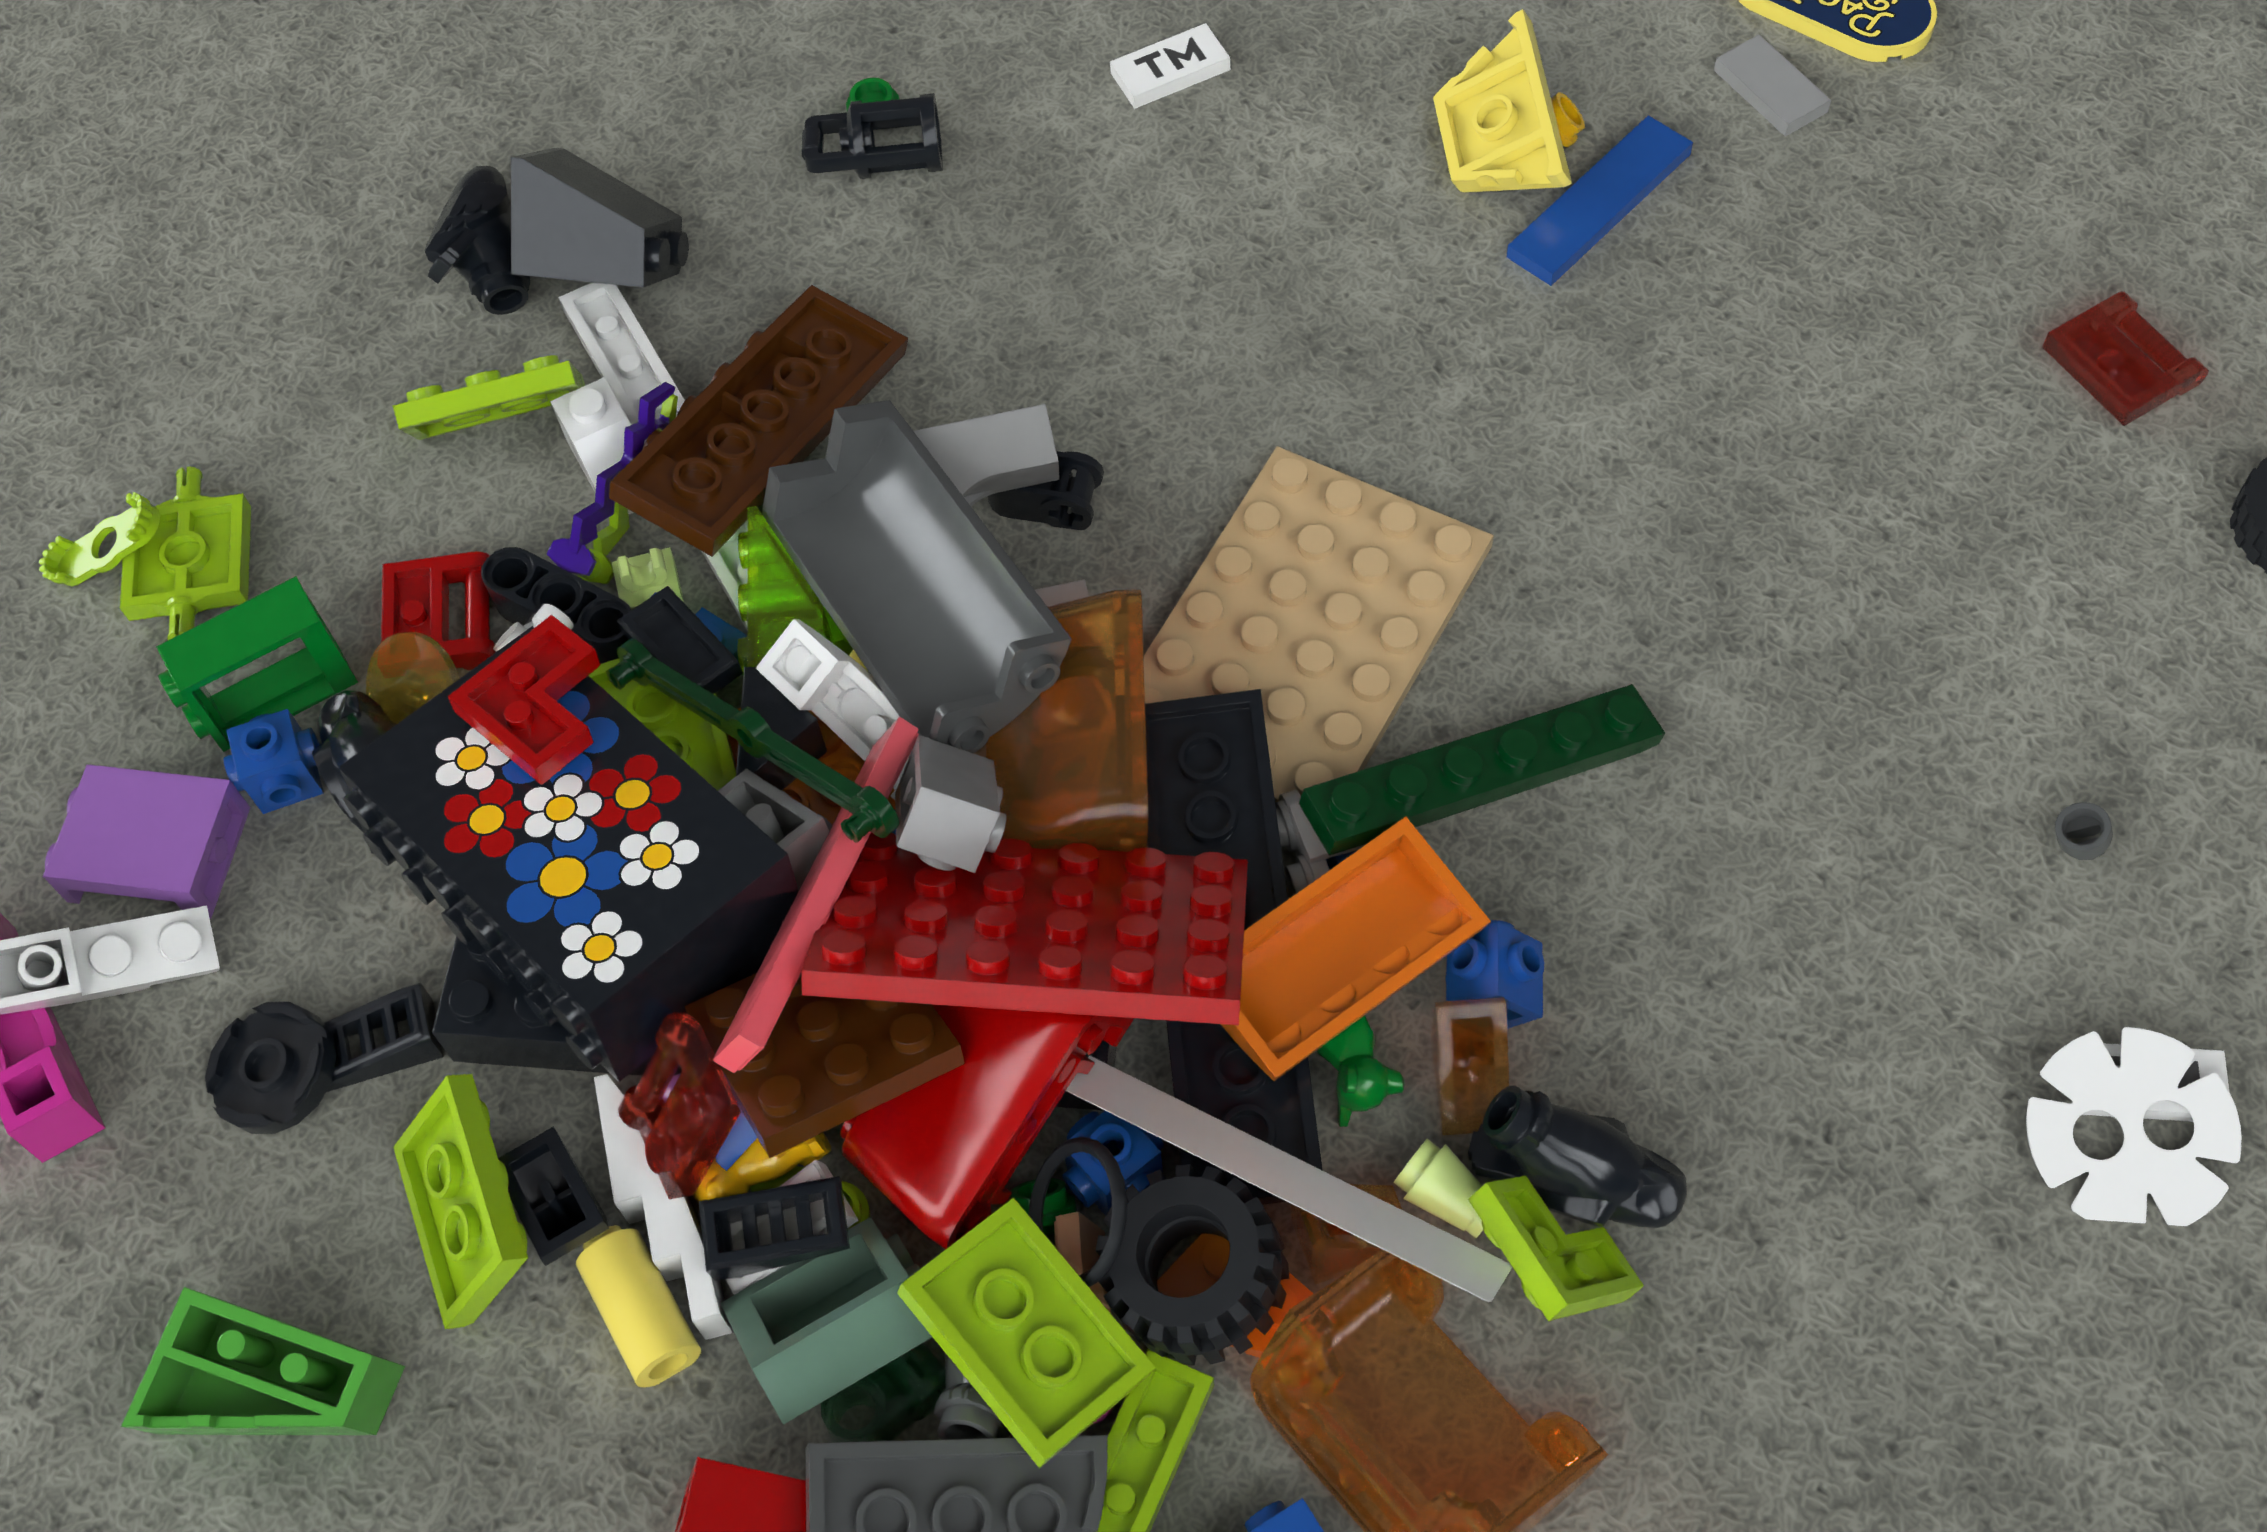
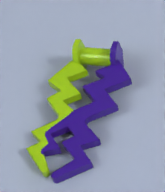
[546,382,678,584]

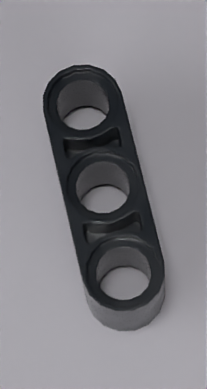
[481,547,631,664]

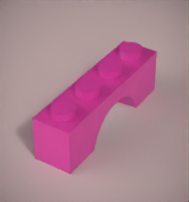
[0,913,105,1163]

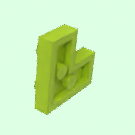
[1468,1176,1644,1321]

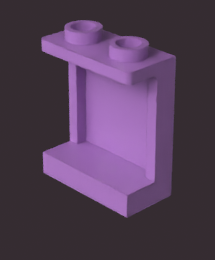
[43,764,251,919]

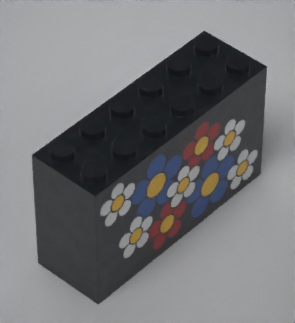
[338,626,799,1082]

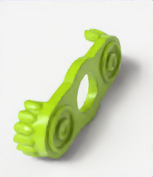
[39,492,160,587]

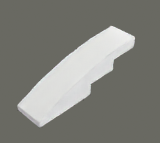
[594,1074,733,1340]

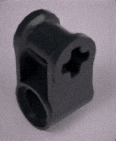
[988,451,1104,531]

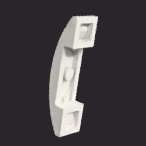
[756,619,913,800]

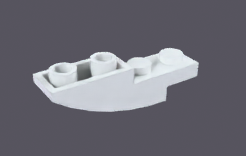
[0,905,220,1015]

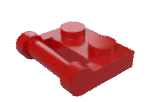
[381,552,496,678]

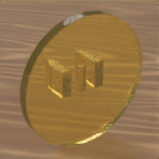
[366,632,460,724]

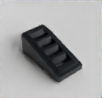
[325,983,444,1092]
[699,1176,850,1281]

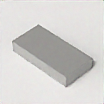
[1714,34,1831,137]

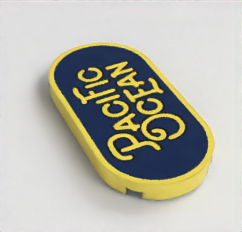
[1738,0,1937,62]

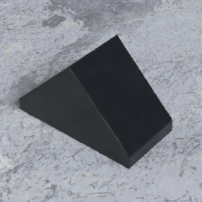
[736,667,827,790]
[498,1126,609,1266]

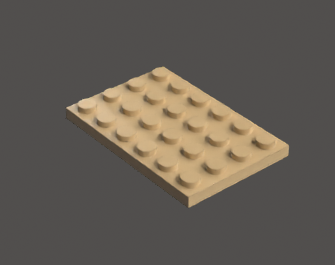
[1110,446,1494,802]

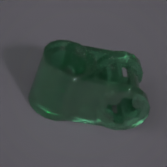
[821,1342,946,1443]

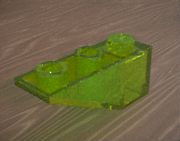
[737,506,833,675]

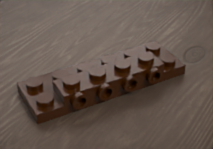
[609,285,908,557]

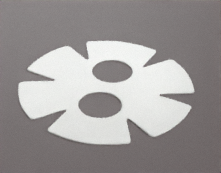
[2026,1027,2242,1226]

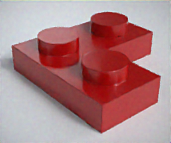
[448,614,601,785]

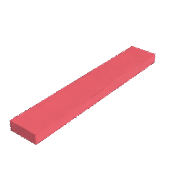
[712,717,919,1073]

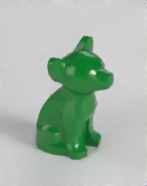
[1316,1015,1405,1127]

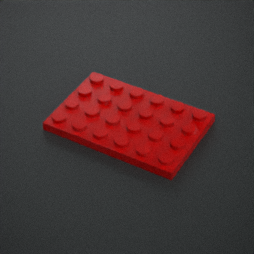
[801,832,1248,1025]

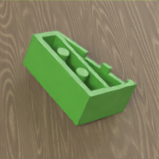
[121,1287,405,1435]

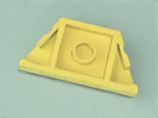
[1433,9,1572,192]

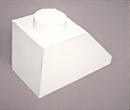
[550,377,634,514]

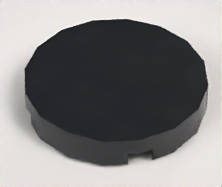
[205,1002,337,1134]

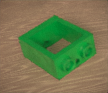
[156,576,358,752]

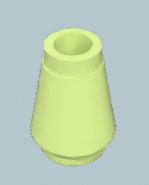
[1393,1138,1483,1238]

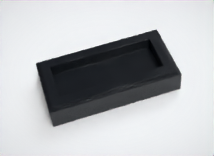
[617,586,743,694]

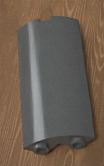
[761,400,1072,753]

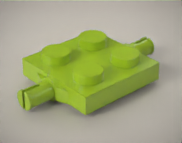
[120,466,251,640]

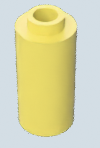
[576,1225,701,1387]

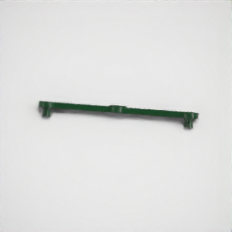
[606,638,900,843]

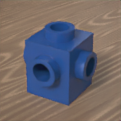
[223,709,324,814]
[1445,920,1544,1032]
[1062,1111,1164,1216]

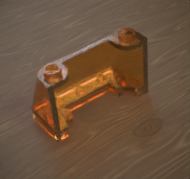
[986,589,1148,852]
[1250,1250,1608,1532]

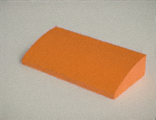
[1220,817,1491,1081]

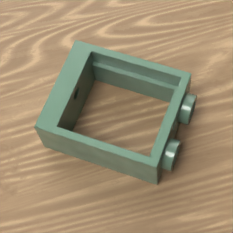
[720,1217,932,1425]

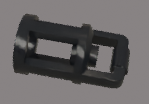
[802,93,943,179]

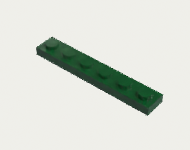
[1298,684,1665,856]

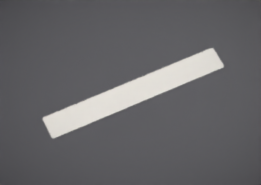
[1066,1056,1512,1302]

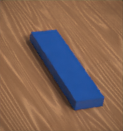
[1506,115,1693,286]

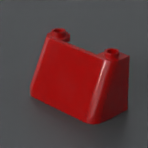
[840,1004,1135,1250]

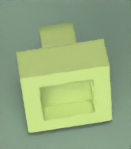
[612,547,684,610]

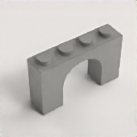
[914,404,1098,659]

